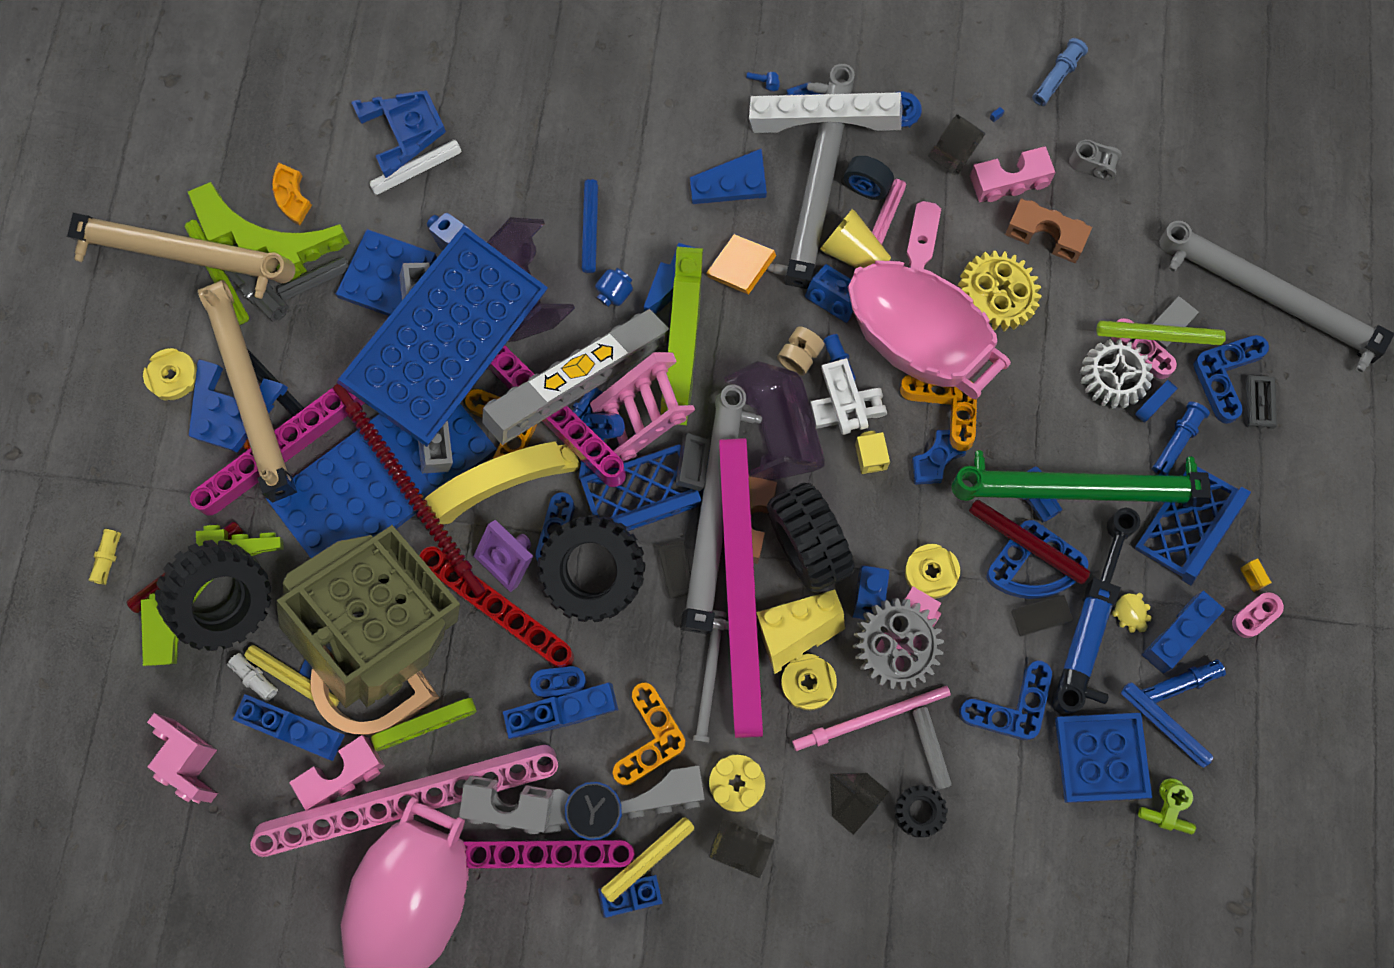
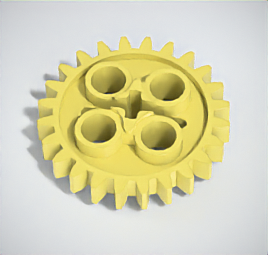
[958,250,1042,331]

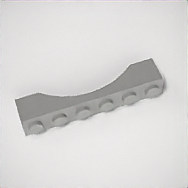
[544,766,705,834]

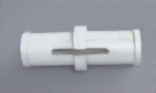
[227,653,278,702]

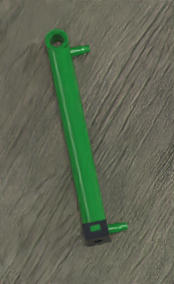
[951,450,1212,507]

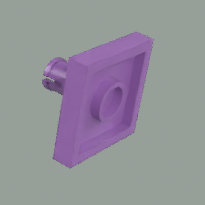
[474,520,533,592]

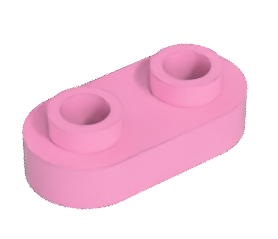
[1232,592,1284,638]

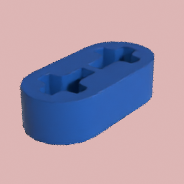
[1135,380,1178,423]
[583,413,625,439]

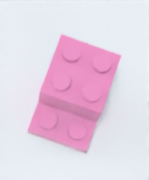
[147,713,218,804]

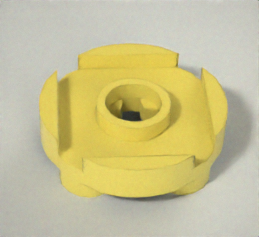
[143,348,197,400]
[905,544,960,599]
[781,654,837,710]
[709,755,765,812]

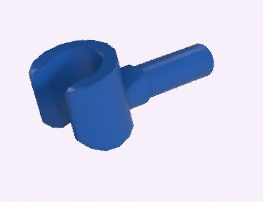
[747,72,780,91]

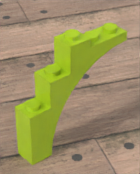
[188,182,350,280]
[141,525,284,666]

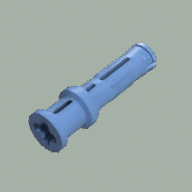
[1032,38,1088,106]

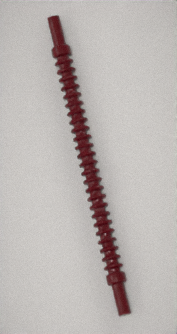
[333,384,486,597]

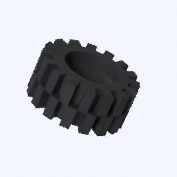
[894,785,948,838]

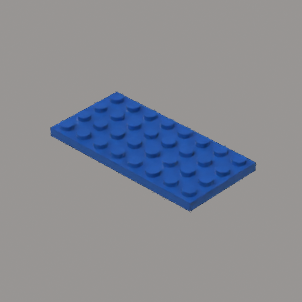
[337,225,548,447]
[266,404,497,558]

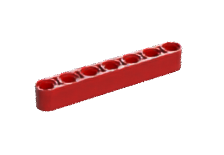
[419,546,574,668]

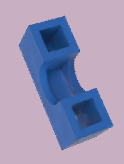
[1142,590,1225,674]

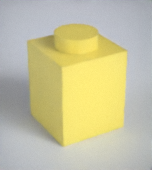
[855,431,890,474]

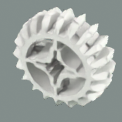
[1080,339,1153,409]

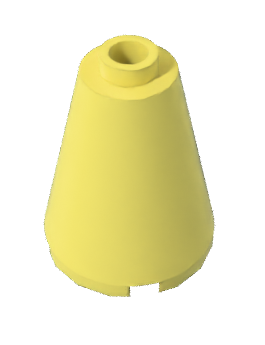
[820,209,891,268]

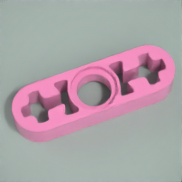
[1111,318,1177,379]

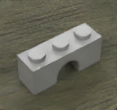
[459,776,554,834]

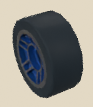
[843,155,894,200]

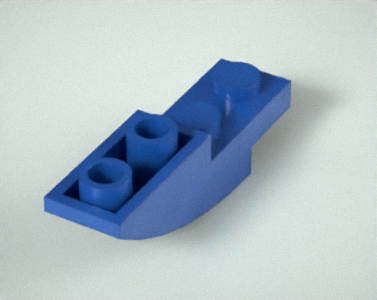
[503,683,618,739]
[233,694,345,761]

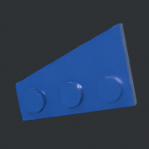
[690,148,767,204]

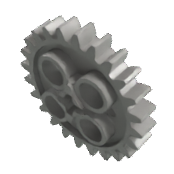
[853,598,944,690]

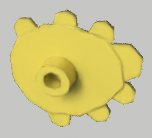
[1112,593,1152,633]

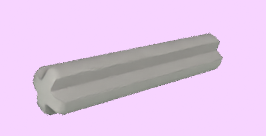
[913,707,951,790]

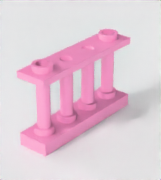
[590,352,695,461]

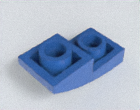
[598,875,663,918]

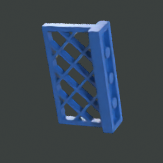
[580,444,701,531]
[1135,467,1251,586]

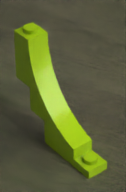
[661,247,703,425]

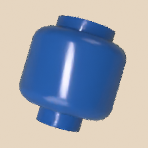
[595,268,633,307]

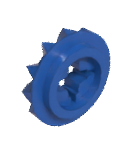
[895,91,922,128]

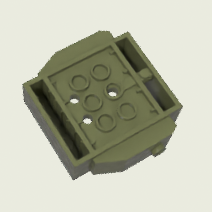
[277,525,460,709]

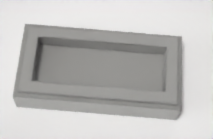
[1152,296,1199,349]

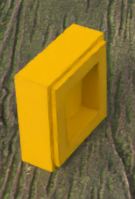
[1240,559,1271,592]

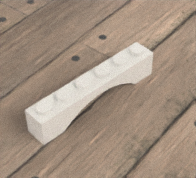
[749,93,902,133]

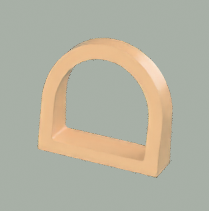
[311,645,439,735]

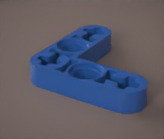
[1193,335,1269,424]
[959,661,1052,740]

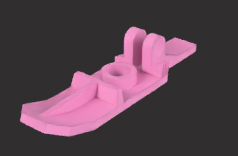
[907,201,941,270]

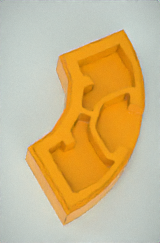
[272,163,312,226]

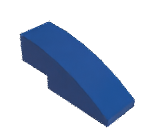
[644,243,695,314]

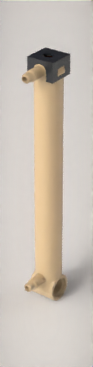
[67,213,295,299]
[198,280,297,503]

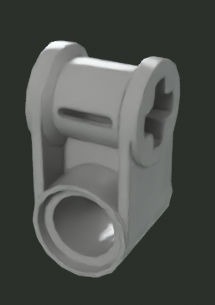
[1069,140,1122,180]

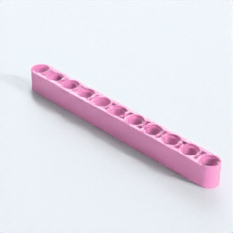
[250,745,558,857]

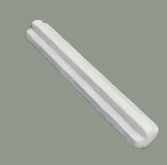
[369,140,461,195]

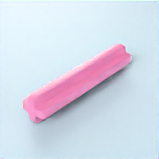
[872,179,906,245]

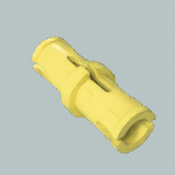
[88,529,121,585]

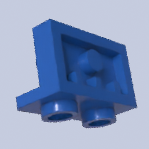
[805,264,853,323]

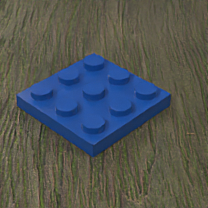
[336,229,437,316]
[1055,713,1152,803]

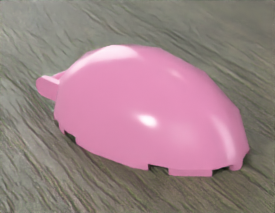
[848,261,1011,399]
[341,797,469,968]

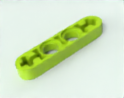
[370,698,477,751]

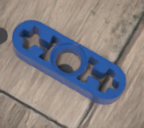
[536,492,575,561]

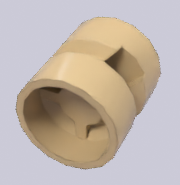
[777,326,824,376]

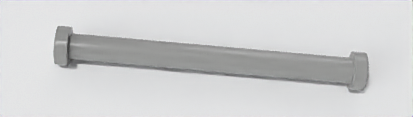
[693,610,727,744]

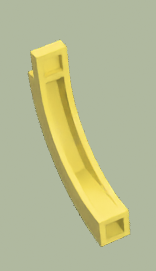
[424,441,581,524]

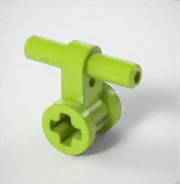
[1138,778,1196,835]

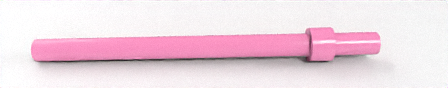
[792,685,951,751]

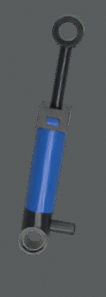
[1052,508,1141,715]

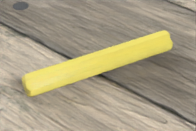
[244,645,339,707]
[601,817,695,902]

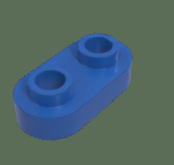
[530,666,586,698]

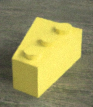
[756,590,845,674]

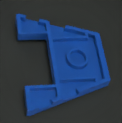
[352,90,446,178]
[189,359,288,452]

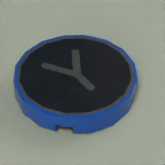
[565,782,622,840]

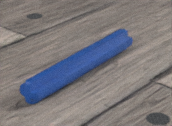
[582,179,598,273]
[1121,682,1213,768]

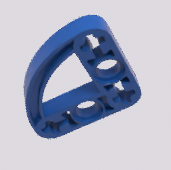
[986,520,1088,599]

